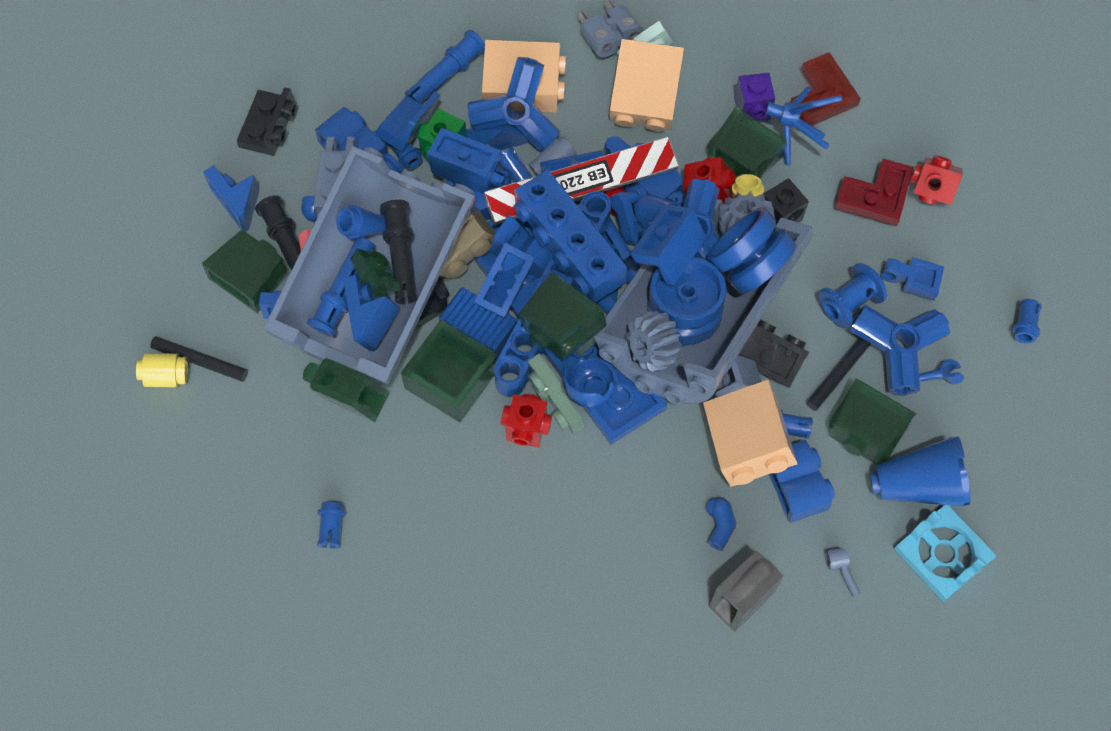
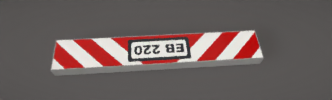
[483,137,679,225]

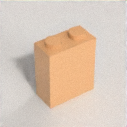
[610,39,684,132]
[482,40,566,113]
[703,380,797,487]

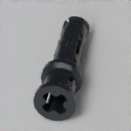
[255,195,301,271]
[380,199,417,304]

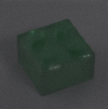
[401,320,498,423]

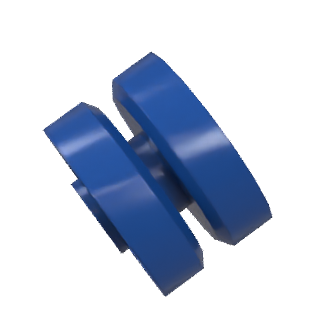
[708,207,797,294]
[648,257,727,345]

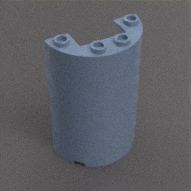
[263,146,475,386]
[593,199,812,405]

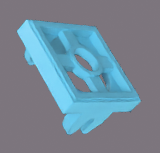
[894,505,996,603]

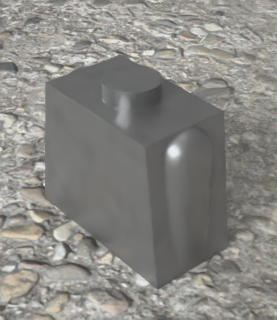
[709,550,783,632]

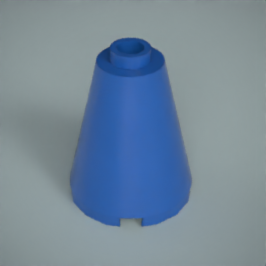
[870,436,971,506]

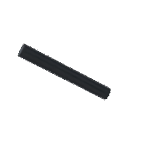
[150,336,248,382]
[806,337,871,411]

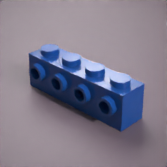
[513,170,628,304]

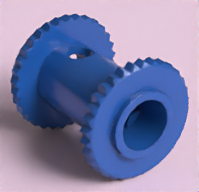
[819,263,887,328]

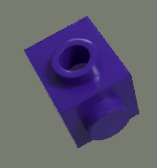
[734,73,775,123]

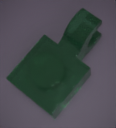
[350,248,400,299]

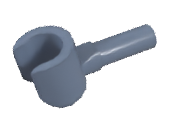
[825,548,861,596]

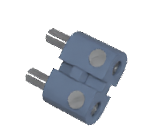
[577,0,644,58]

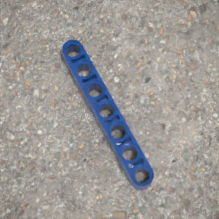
[494,191,611,397]

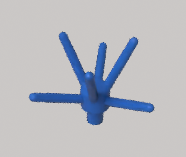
[765,87,842,165]

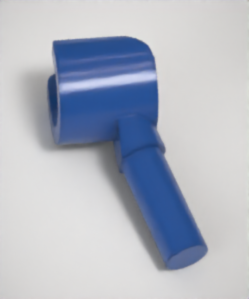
[919,359,964,384]

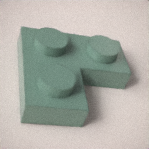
[528,354,585,435]

